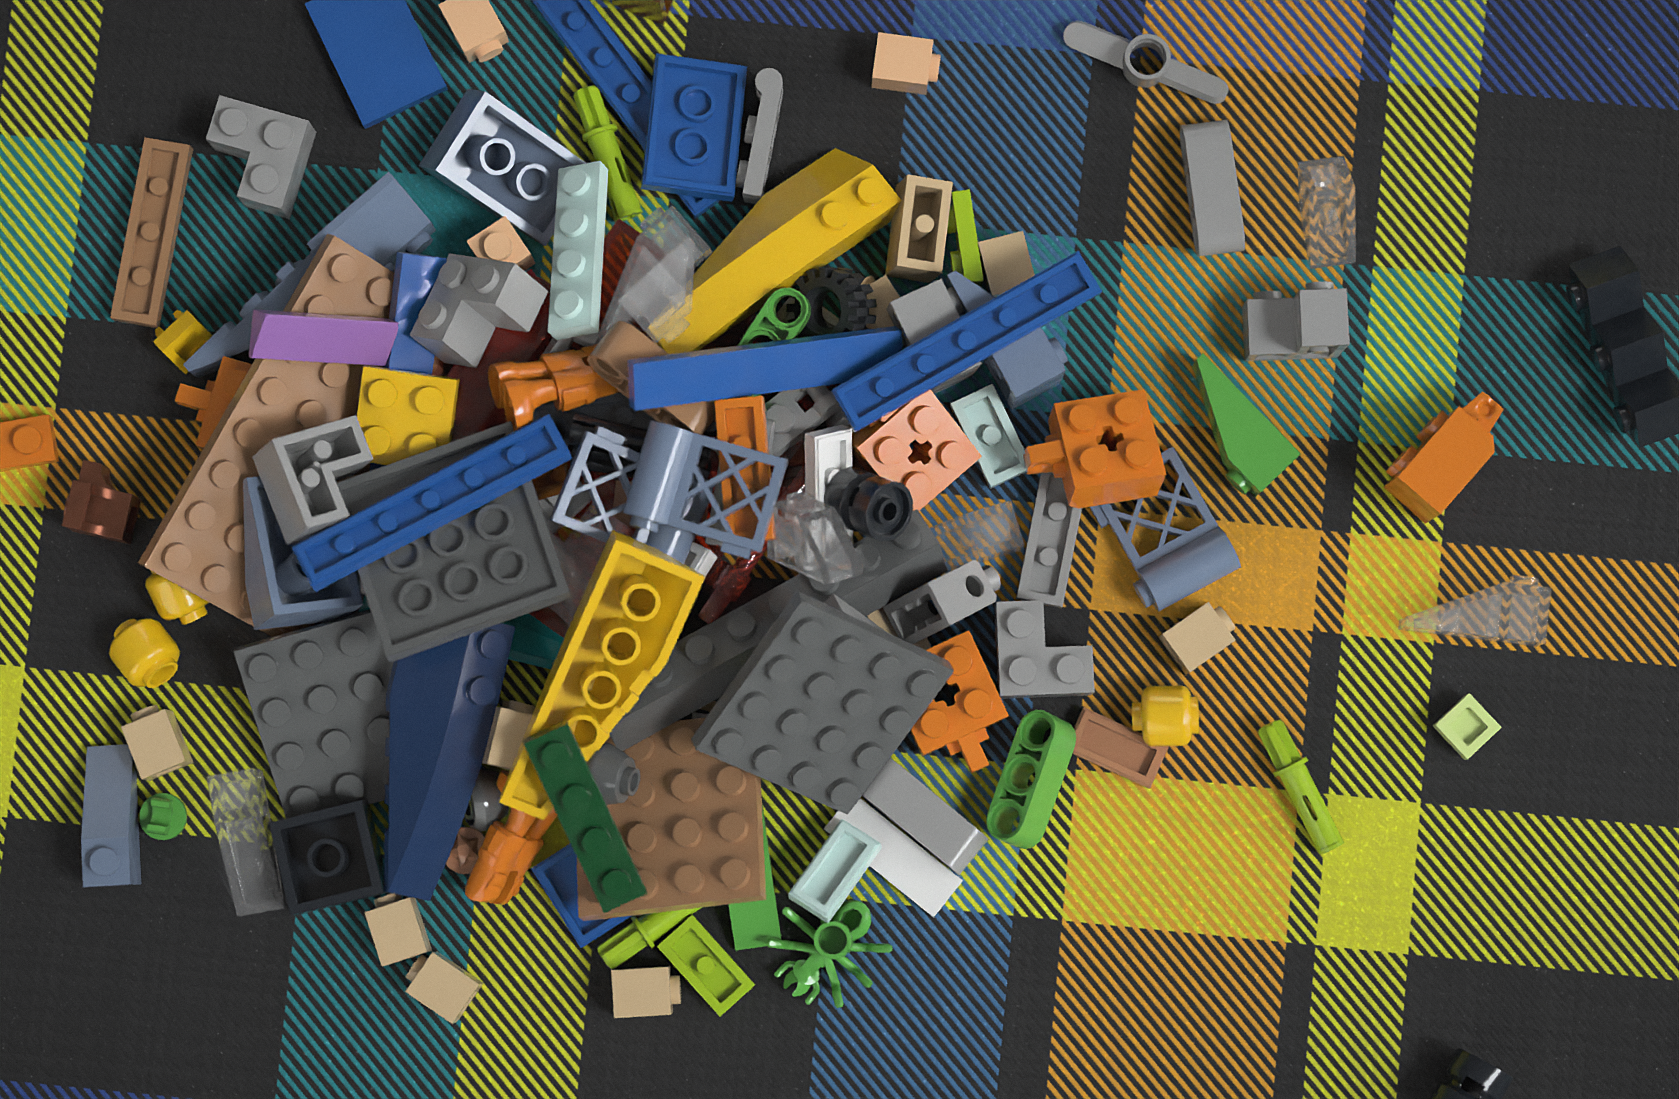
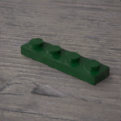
[523,719,648,913]

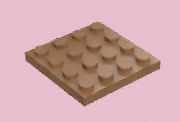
[577,717,766,921]

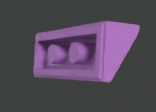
[249,309,399,366]

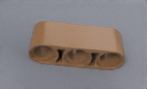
[588,321,722,435]

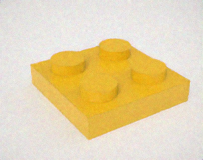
[357,365,460,465]

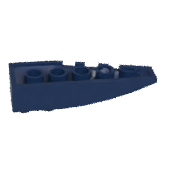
[384,623,515,901]

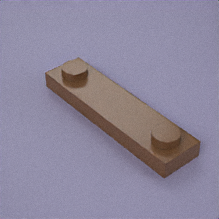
[110,138,193,328]

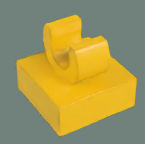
[153,310,213,374]

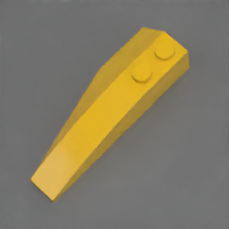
[646,148,902,355]
[499,530,705,820]

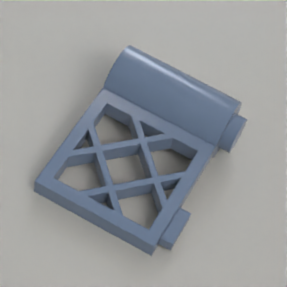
[623,421,788,559]
[549,426,715,564]
[1089,447,1241,611]

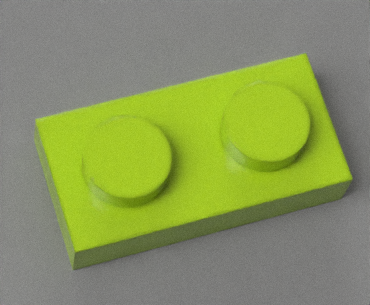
[947,189,983,288]
[657,915,756,1017]

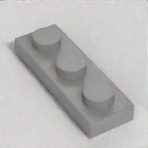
[1016,472,1082,608]

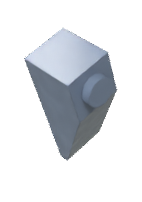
[81,744,141,887]

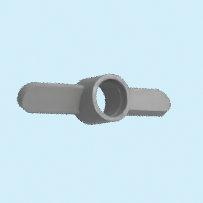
[1063,20,1229,104]

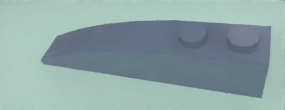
[183,172,436,378]

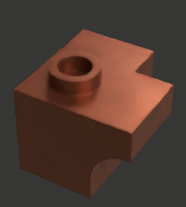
[62,460,141,544]

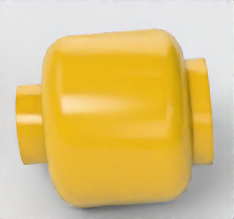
[145,570,209,625]
[109,618,180,688]
[1132,685,1199,747]

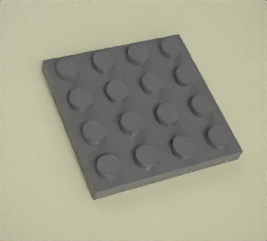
[337,421,572,662]
[691,591,954,815]
[233,609,394,819]

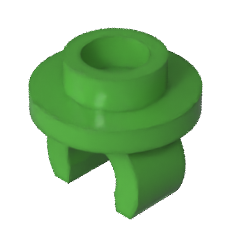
[139,793,187,840]

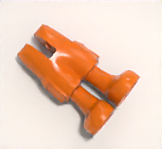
[488,344,619,431]
[465,770,557,905]

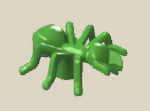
[766,900,892,1008]

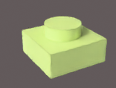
[1433,693,1502,760]

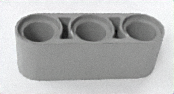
[1180,120,1245,256]
[862,757,989,875]

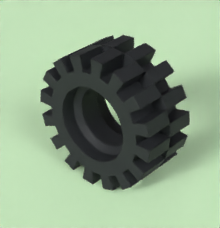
[786,268,877,338]

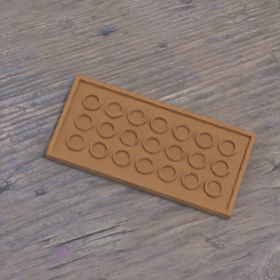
[138,234,453,637]

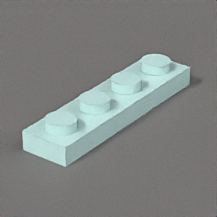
[548,161,608,340]

